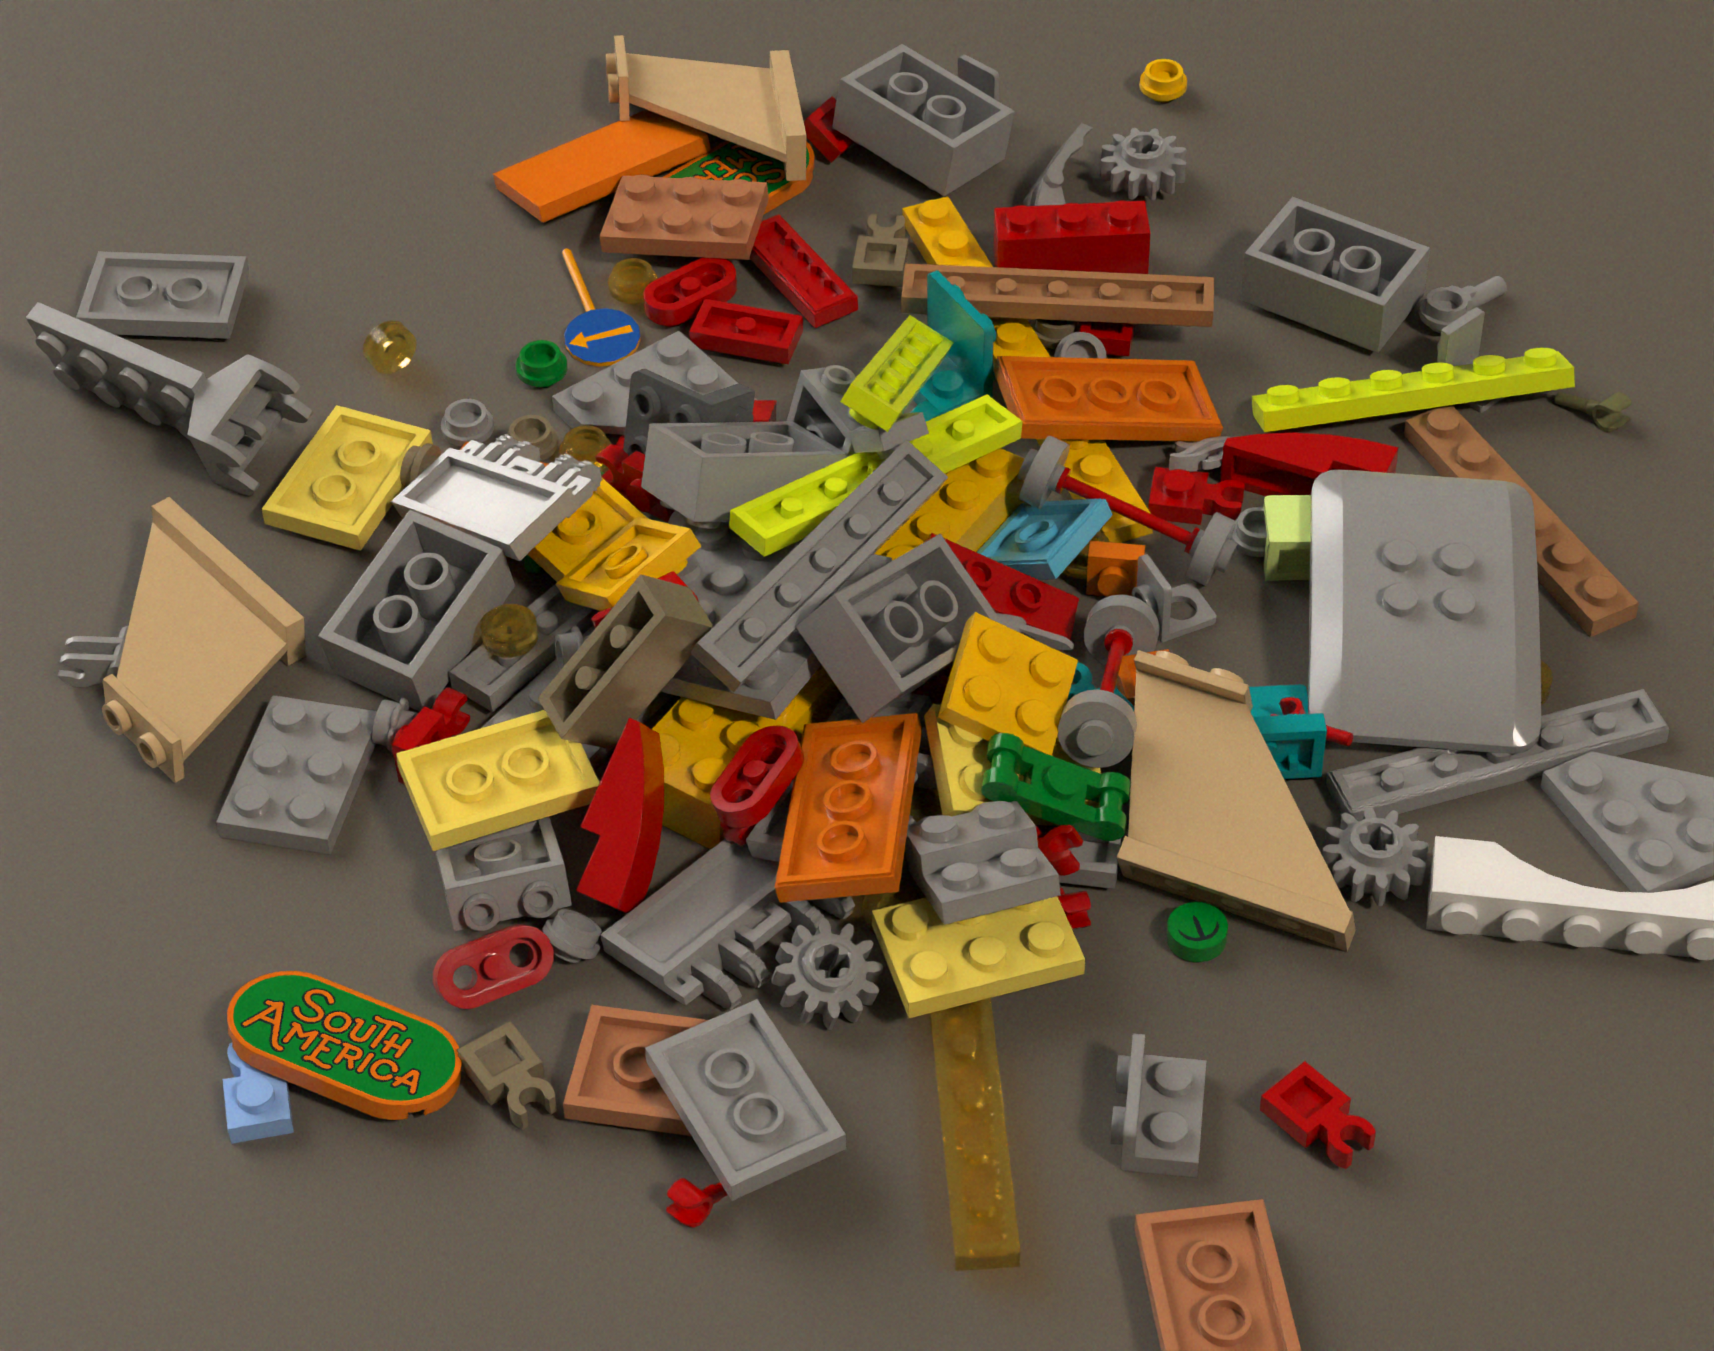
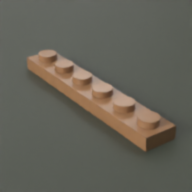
[901,263,1214,327]
[1404,405,1639,637]

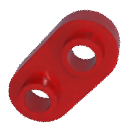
[643,257,737,327]
[710,725,804,828]
[433,924,554,1009]

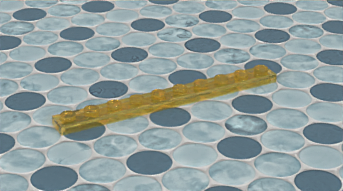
[910,787,1021,1271]

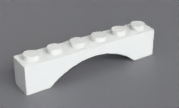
[1426,836,1714,960]

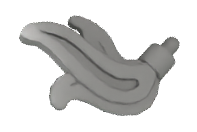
[1169,436,1230,472]

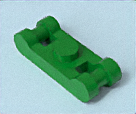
[981,733,1131,841]

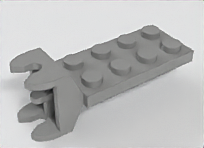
[26,302,313,495]

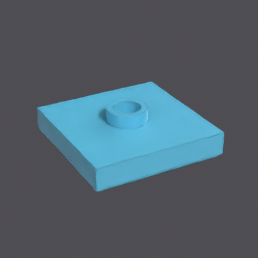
[977,498,1113,580]

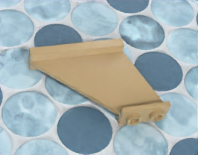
[606,35,806,181]
[102,497,306,783]
[1117,650,1356,952]

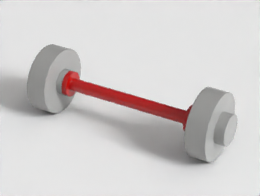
[1018,435,1238,586]
[1058,595,1159,768]

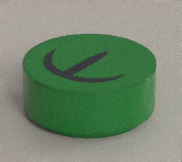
[1167,902,1228,962]

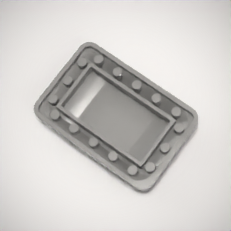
[1308,469,1541,754]

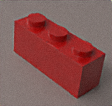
[993,200,1151,274]

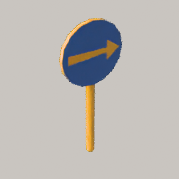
[562,248,641,367]

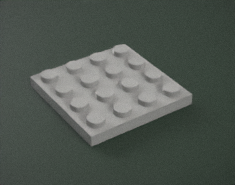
[660,522,892,720]

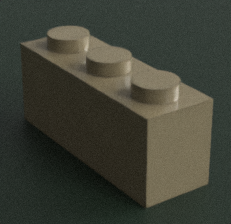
[538,574,714,750]

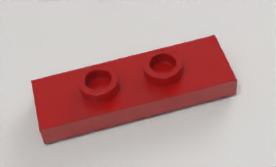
[749,214,858,328]
[923,533,1079,651]

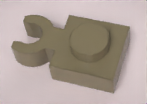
[852,213,908,287]
[457,1021,557,1130]

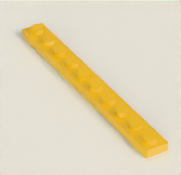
[902,196,1153,543]

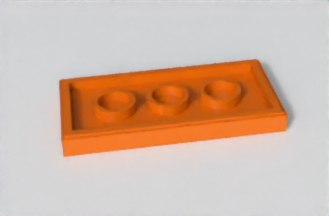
[493,110,711,223]
[993,356,1223,441]
[775,713,922,903]

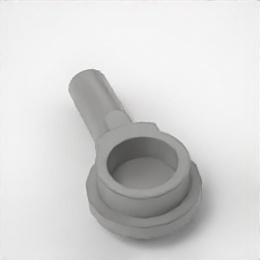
[1419,276,1507,333]

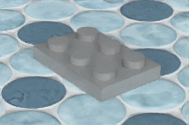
[76,251,249,339]
[216,695,377,855]
[645,999,846,1201]

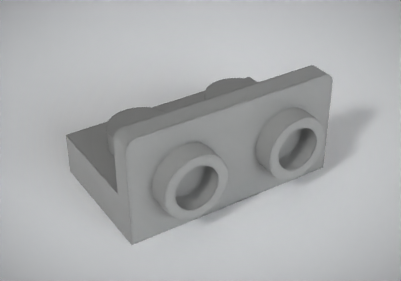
[1110,1033,1206,1178]

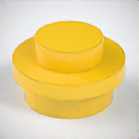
[1139,59,1187,102]

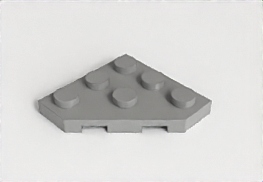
[552,331,757,441]
[1541,751,1714,893]

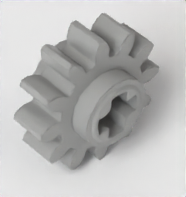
[1100,128,1187,200]
[1322,807,1429,906]
[771,918,883,1030]

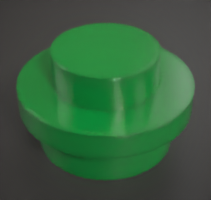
[515,340,568,387]

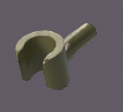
[1555,391,1632,432]

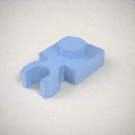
[222,1043,294,1144]

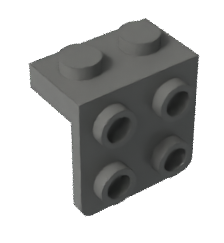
[623,369,755,456]

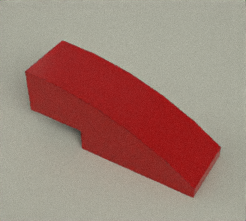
[1220,433,1399,497]
[576,718,664,913]

